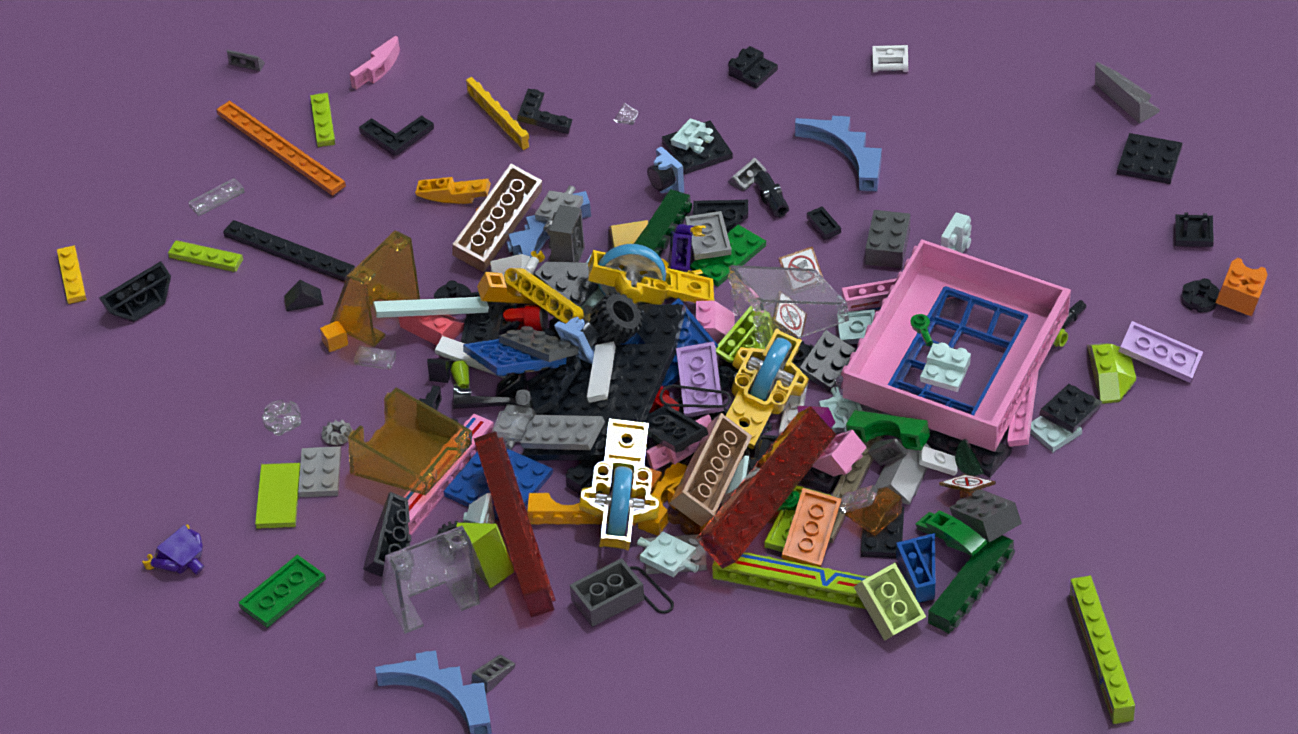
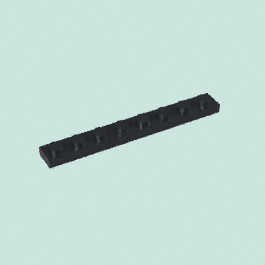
[223,220,356,283]

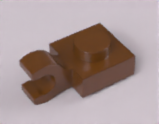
[667,508,700,535]

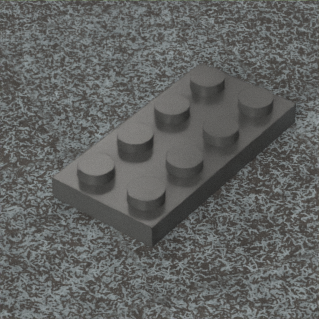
[499,326,578,362]

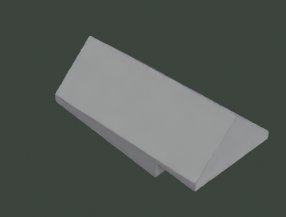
[1095,62,1160,124]
[872,440,932,505]

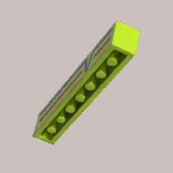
[712,547,870,609]
[1070,575,1135,724]

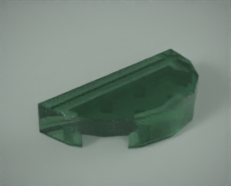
[955,439,984,476]

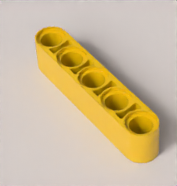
[504,268,584,323]

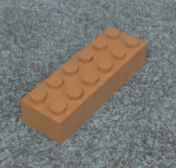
[452,164,542,272]
[670,413,752,527]

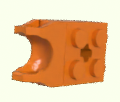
[1216,257,1268,317]

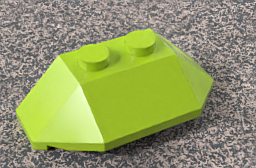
[716,302,773,363]
[1087,343,1136,404]

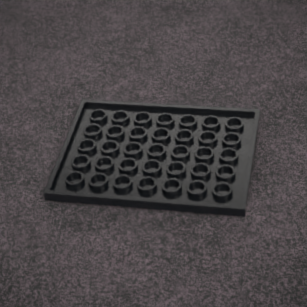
[522,343,677,461]

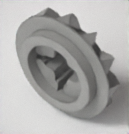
[321,419,353,445]

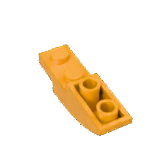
[415,177,491,204]

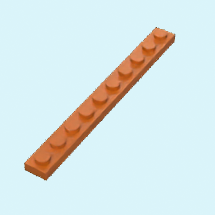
[216,100,346,196]

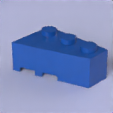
[896,533,936,603]

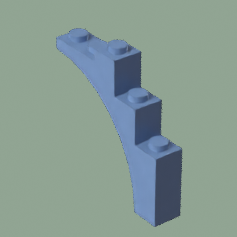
[795,116,882,191]
[506,191,591,275]
[375,650,492,734]

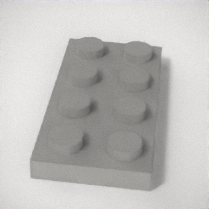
[520,415,605,450]

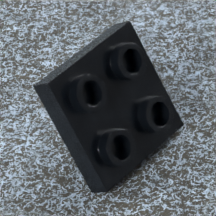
[1175,212,1214,247]

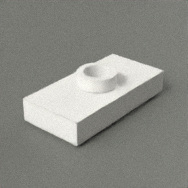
[918,446,957,476]

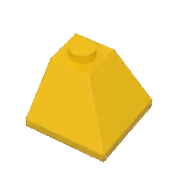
[609,220,648,248]

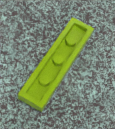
[310,93,335,147]
[168,240,243,272]

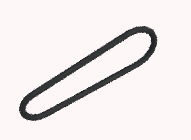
[660,385,731,408]

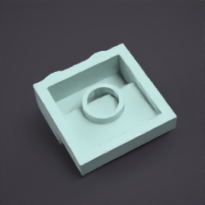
[941,212,972,253]
[920,342,971,392]

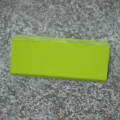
[456,523,514,589]

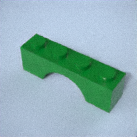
[846,410,930,451]

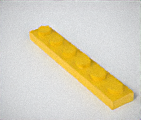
[466,77,529,150]

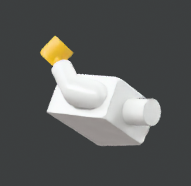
[490,250,545,280]

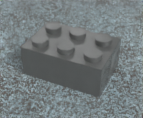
[547,205,585,262]
[865,210,911,268]
[949,489,1022,542]
[570,558,645,627]

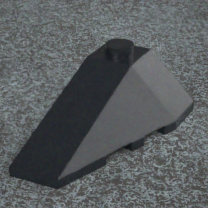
[363,492,413,578]

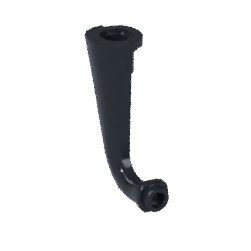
[452,384,530,409]

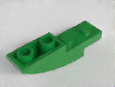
[915,510,987,556]

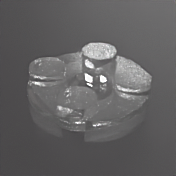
[262,400,301,436]

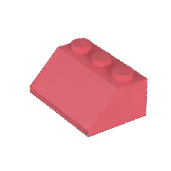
[399,315,464,346]

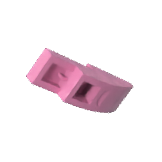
[350,36,400,90]
[646,414,712,470]

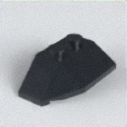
[99,261,171,322]

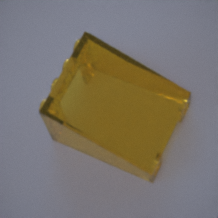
[330,230,420,347]
[348,387,472,495]

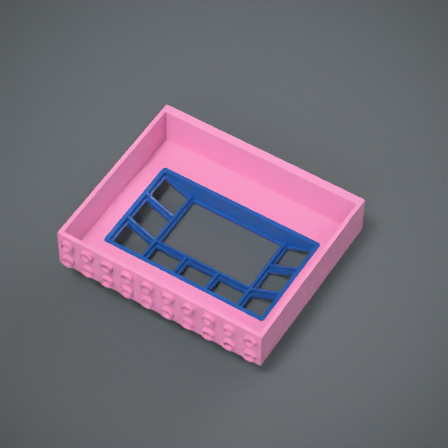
[841,239,1071,452]

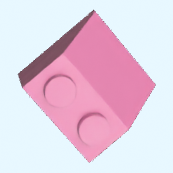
[696,301,735,344]
[808,430,867,476]

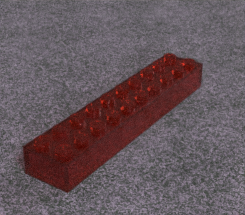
[695,406,837,569]
[473,431,556,618]

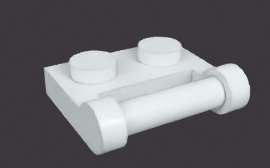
[873,45,908,73]

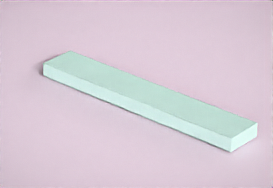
[373,297,489,318]

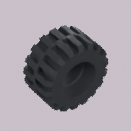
[590,292,643,345]

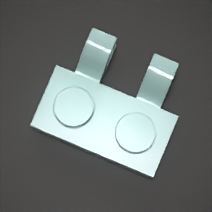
[671,118,714,154]

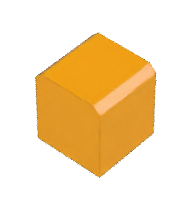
[320,321,348,352]

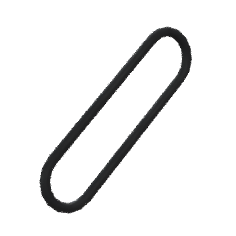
[630,566,674,614]

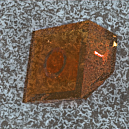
[845,487,902,536]

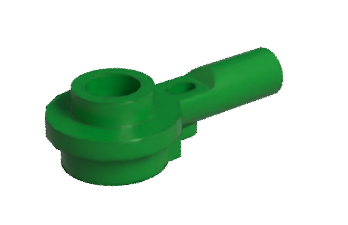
[910,314,933,347]
[763,490,800,516]

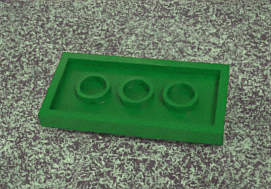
[690,225,767,287]
[238,554,326,628]

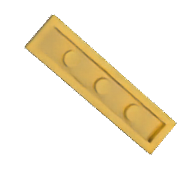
[57,245,87,304]

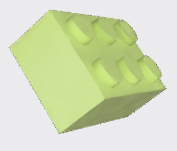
[854,563,926,641]

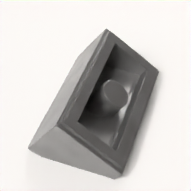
[227,50,265,71]
[728,157,767,191]

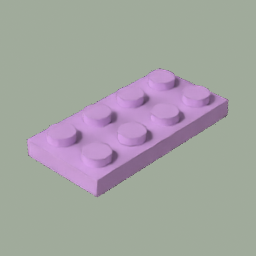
[1118,321,1203,383]
[676,342,724,417]

